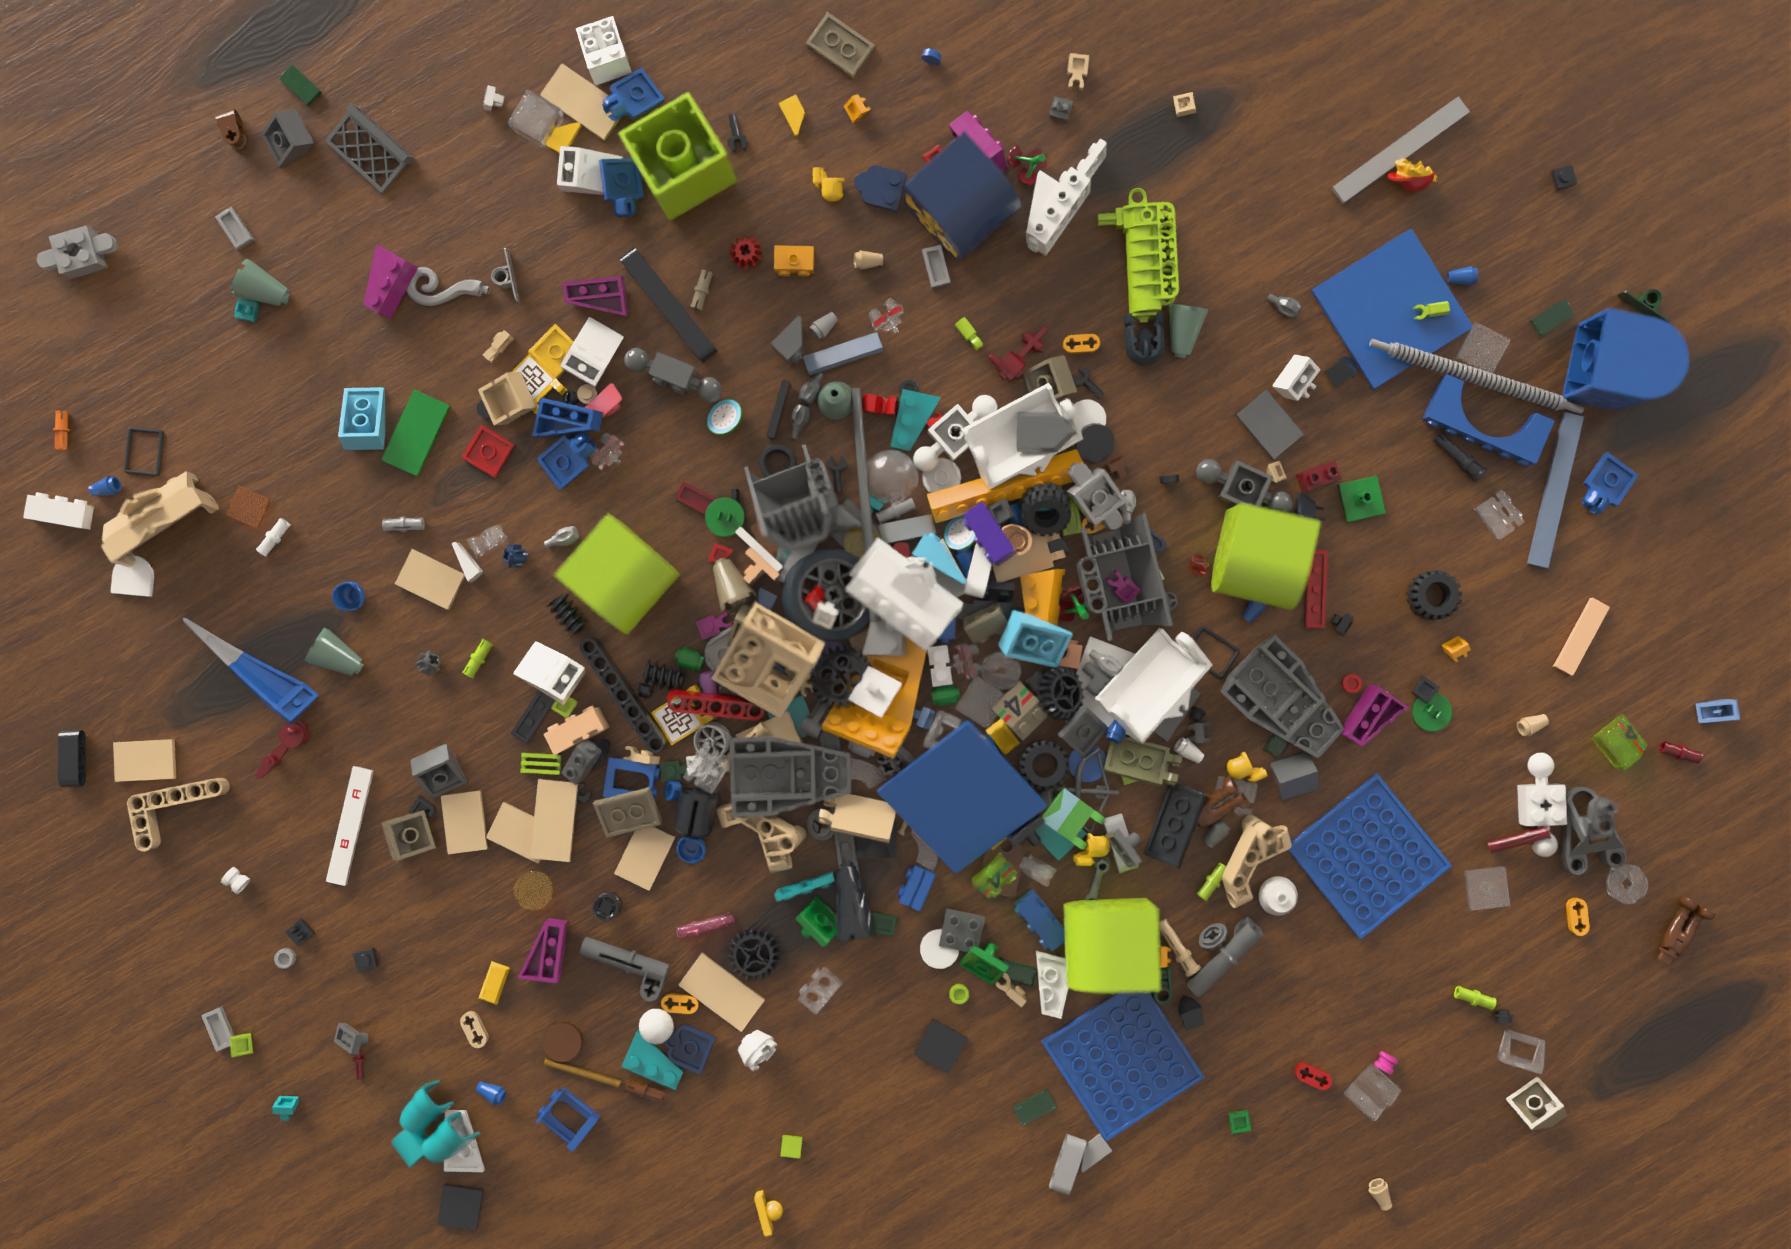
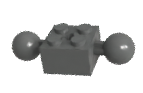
[624,348,722,402]
[1196,459,1293,514]

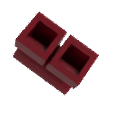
[1296,461,1342,493]

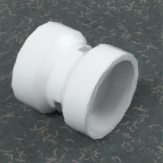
[221,867,250,894]

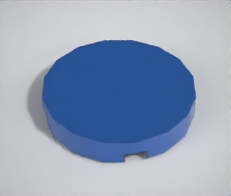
[1069,745,1106,782]

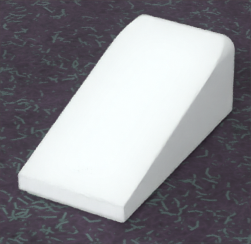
[452,542,484,582]

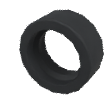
[759,444,797,478]

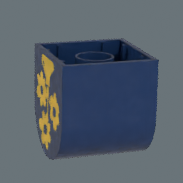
[904,131,1021,261]

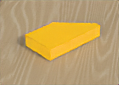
[779,95,805,137]
[546,122,582,154]

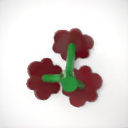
[1007,146,1047,186]
[1059,587,1098,622]

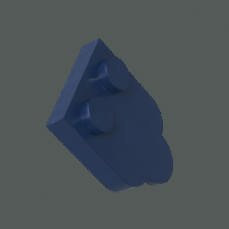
[854,165,907,212]
[664,1024,716,1075]

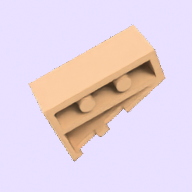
[544,705,610,755]

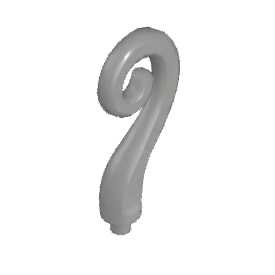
[406,267,490,306]

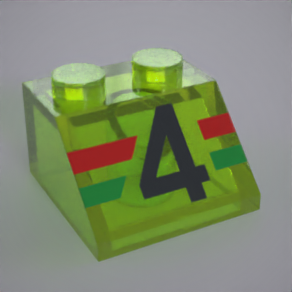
[1592,714,1648,770]
[972,853,1017,899]

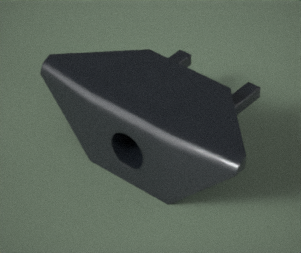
[1293,492,1325,522]

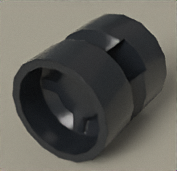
[592,891,622,921]

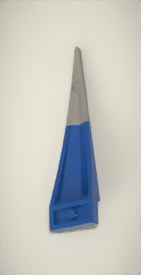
[183,618,319,724]

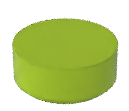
[949,984,969,1005]

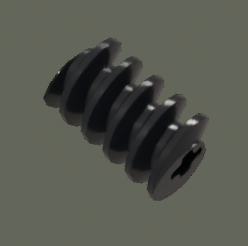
[546,594,588,638]
[643,659,687,691]

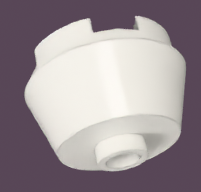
[1258,876,1298,916]
[738,1030,777,1071]

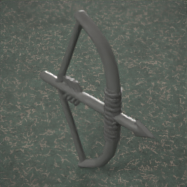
[1054,748,1120,835]

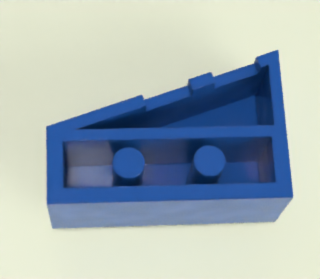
[532,398,603,438]
[1014,888,1065,951]

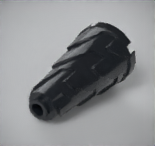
[836,863,876,942]

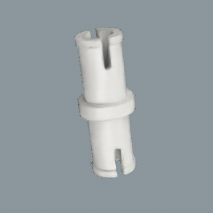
[256,518,291,556]

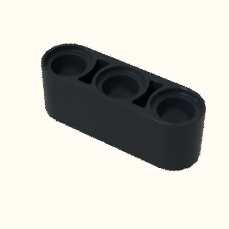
[58,730,86,787]

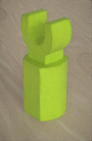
[1413,301,1450,321]
[955,317,983,351]

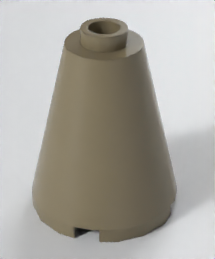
[713,558,758,614]

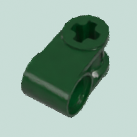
[1152,965,1172,1005]

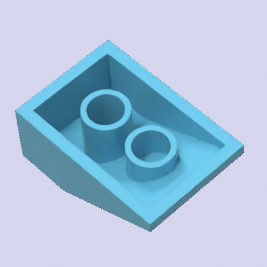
[338,388,385,450]
[913,533,966,585]
[998,611,1073,667]

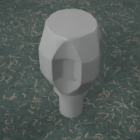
[1119,490,1136,524]
[544,526,579,548]
[1089,649,1123,677]

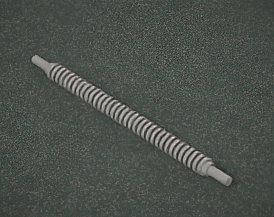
[1369,339,1584,414]

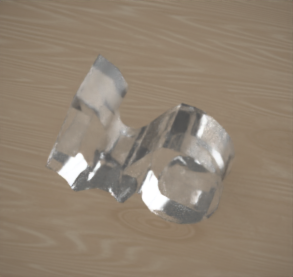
[466,524,508,558]

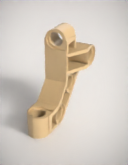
[716,803,806,873]
[1222,815,1292,908]

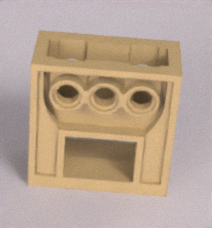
[712,603,825,719]

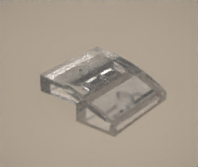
[1344,1064,1401,1121]

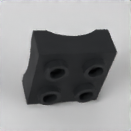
[857,817,896,858]

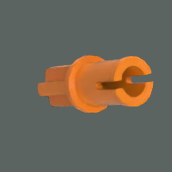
[53,411,70,451]

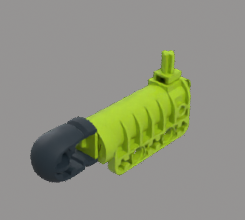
[1098,188,1179,366]

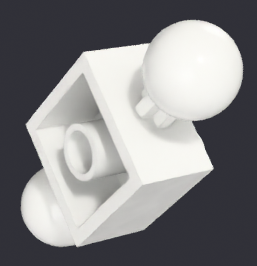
[913,395,997,472]
[1517,753,1567,857]

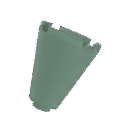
[230,259,291,307]
[1169,303,1208,358]
[817,381,853,420]
[304,628,364,676]

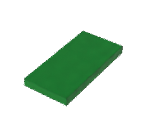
[381,390,451,477]

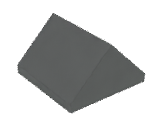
[1269,752,1319,801]

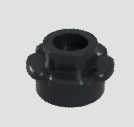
[1494,1010,1514,1023]

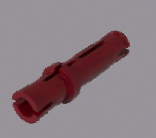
[1488,826,1551,853]

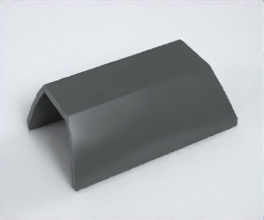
[744,444,837,550]
[1077,513,1173,641]

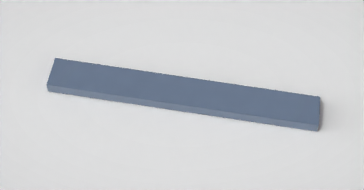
[1527,412,1584,568]

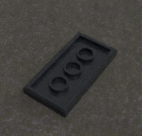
[1143,783,1208,868]

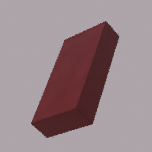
[675,481,717,514]

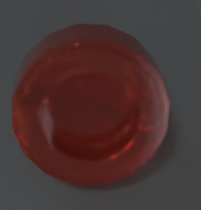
[1189,554,1209,575]

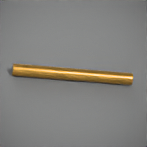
[543,1058,621,1088]

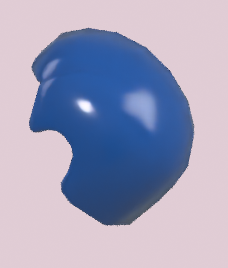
[332,581,366,611]
[677,834,706,864]

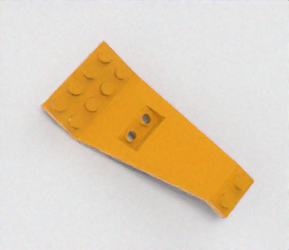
[822,637,927,758]

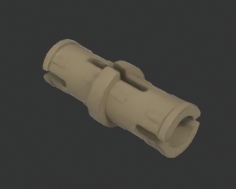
[690,270,713,311]

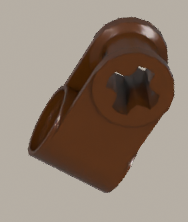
[216,109,248,151]

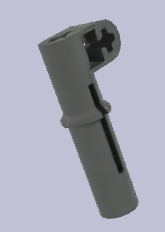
[1186,916,1263,998]
[579,937,670,1002]

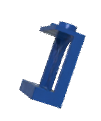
[603,757,660,800]
[535,1087,600,1152]

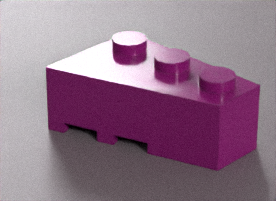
[949,111,1008,173]
[363,244,418,319]
[562,276,629,316]
[1340,684,1410,747]
[517,918,569,983]

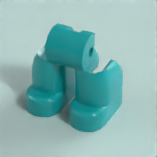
[391,1080,480,1168]

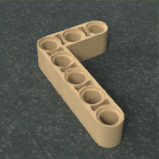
[127,778,230,851]

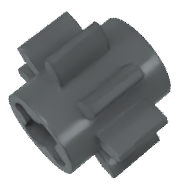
[416,650,442,676]
[877,755,902,778]

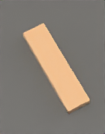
[1553,598,1610,676]

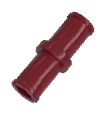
[1659,741,1703,764]

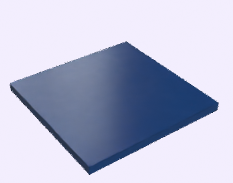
[1311,229,1473,390]
[877,720,1046,874]
[1288,773,1452,940]
[1041,991,1205,1142]

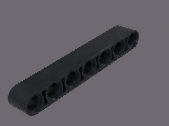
[619,247,717,363]
[580,638,668,753]

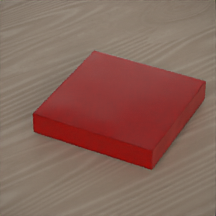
[461,425,516,478]

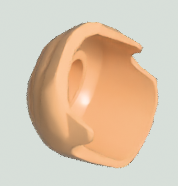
[1002,524,1032,556]

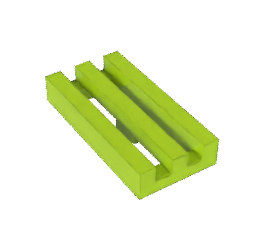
[520,753,562,775]

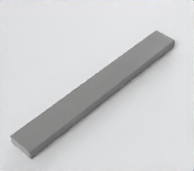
[1331,96,1470,204]

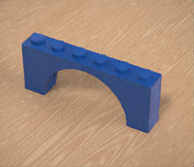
[1422,374,1554,467]

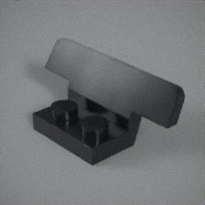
[955,581,1025,621]

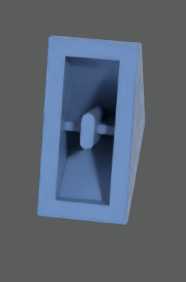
[1695,699,1741,723]

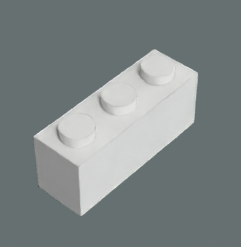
[23,492,94,530]

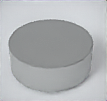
[274,948,296,969]

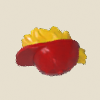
[1387,159,1437,192]

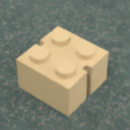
[478,372,537,426]

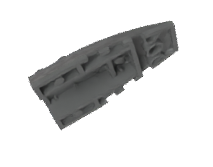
[1220,634,1345,758]
[730,736,851,817]

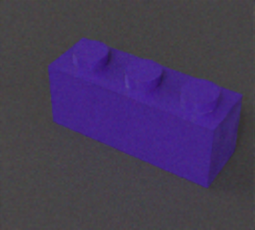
[963,502,1017,566]

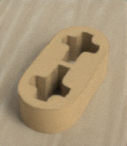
[460,1011,489,1048]

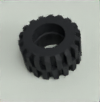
[1020,482,1071,537]
[1406,570,1462,620]
[1019,740,1070,790]

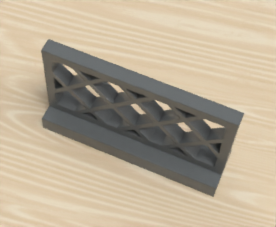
[325,103,415,194]

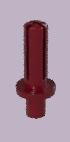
[352,1049,365,1079]

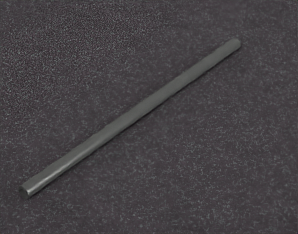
[851,388,880,622]

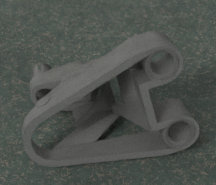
[1559,786,1627,875]

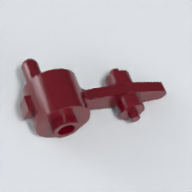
[988,325,1049,382]
[255,721,310,779]

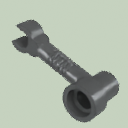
[1085,855,1110,900]

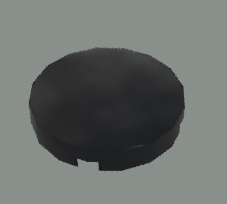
[1075,423,1115,462]

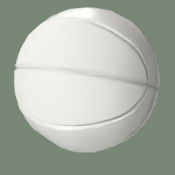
[639,1009,674,1044]

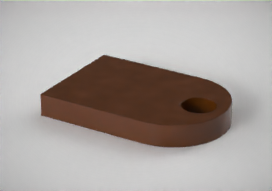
[976,838,1024,898]

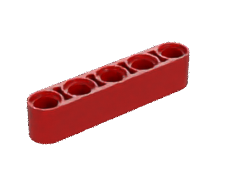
[667,690,764,721]

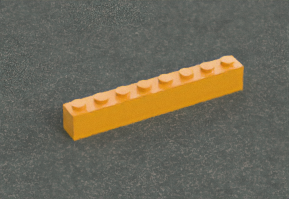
[927,449,1083,523]

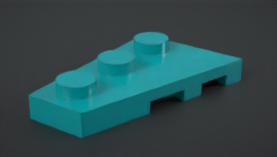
[890,389,941,451]
[775,872,835,901]
[621,1029,684,1090]

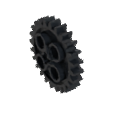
[810,645,872,709]

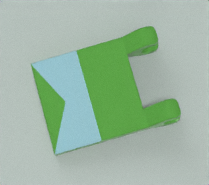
[1042,788,1105,850]

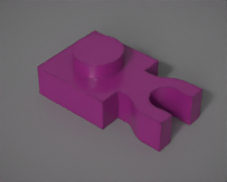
[1105,569,1141,604]
[695,612,733,640]

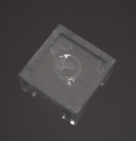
[922,709,961,749]

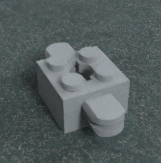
[37,226,118,279]
[1067,462,1126,530]

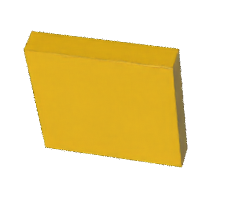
[528,324,574,379]

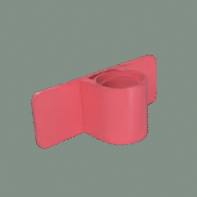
[585,384,622,418]

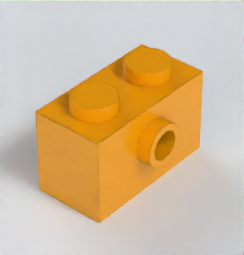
[774,246,815,277]

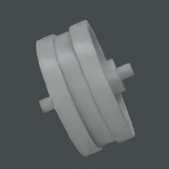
[694,722,732,759]

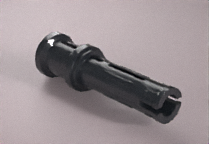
[1433,432,1488,482]

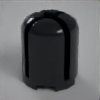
[674,784,720,839]

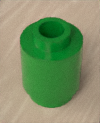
[674,647,705,671]
[931,684,960,706]

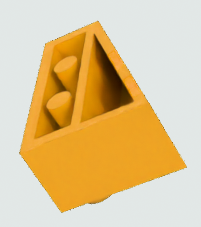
[1020,569,1065,626]

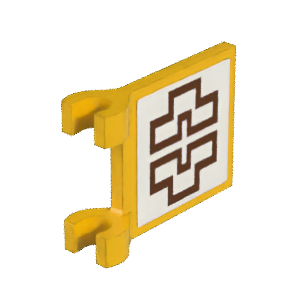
[512,354,568,415]
[651,684,717,746]

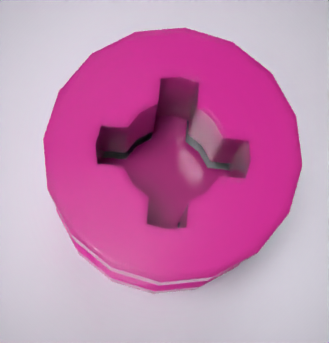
[1374,1051,1399,1075]

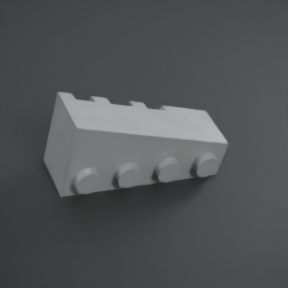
[863,616,907,656]

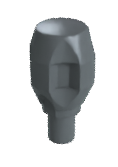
[1267,294,1302,318]
[798,372,824,405]
[790,404,810,439]

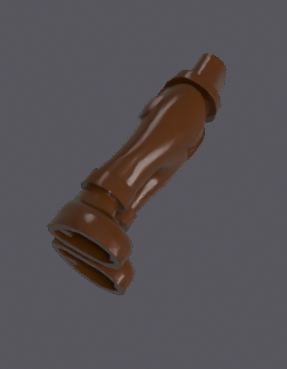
[1195,775,1250,831]
[1657,896,1716,966]

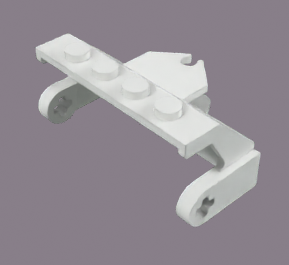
[962,383,1083,489]
[846,538,963,651]
[1095,628,1212,743]

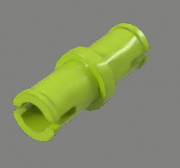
[462,639,493,678]
[1197,862,1226,901]
[1454,986,1497,1011]

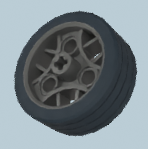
[782,549,870,641]

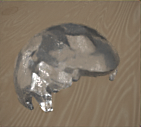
[867,450,918,504]

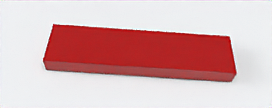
[1304,550,1328,629]

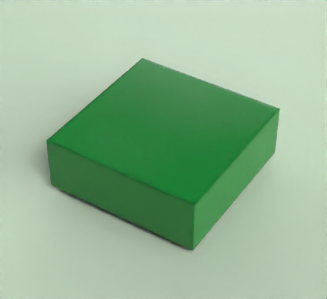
[1228,1110,1251,1134]

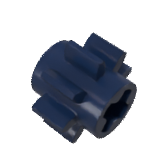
[503,544,527,568]

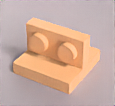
[743,547,780,585]

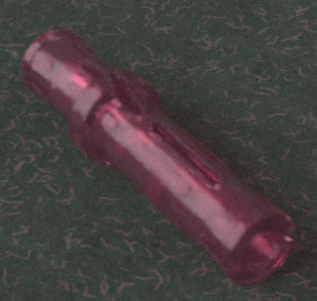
[675,912,735,939]

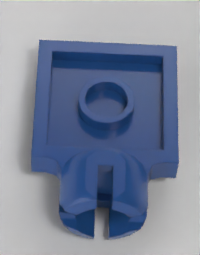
[602,68,665,121]
[599,158,644,218]
[537,432,596,490]
[1581,452,1639,514]

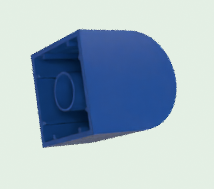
[1562,308,1689,410]

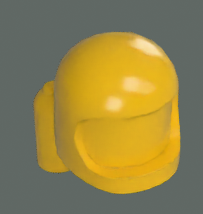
[813,167,845,202]
[1227,752,1268,782]
[1073,833,1110,866]

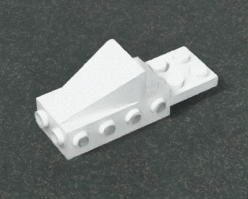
[1026,139,1107,256]

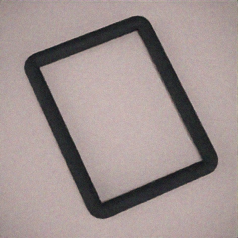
[124,427,164,476]
[1192,626,1240,679]

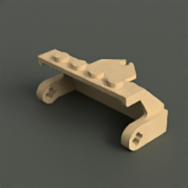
[101,471,219,567]

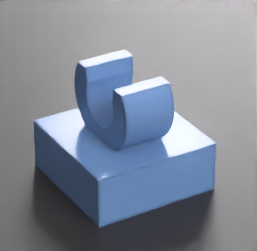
[913,707,936,729]

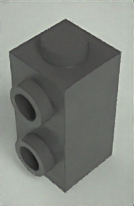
[561,739,602,785]

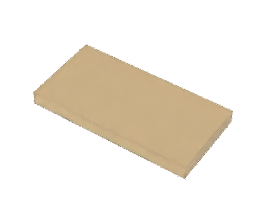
[540,64,620,141]
[530,779,578,862]
[679,952,765,1032]

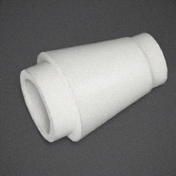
[1174,737,1204,764]

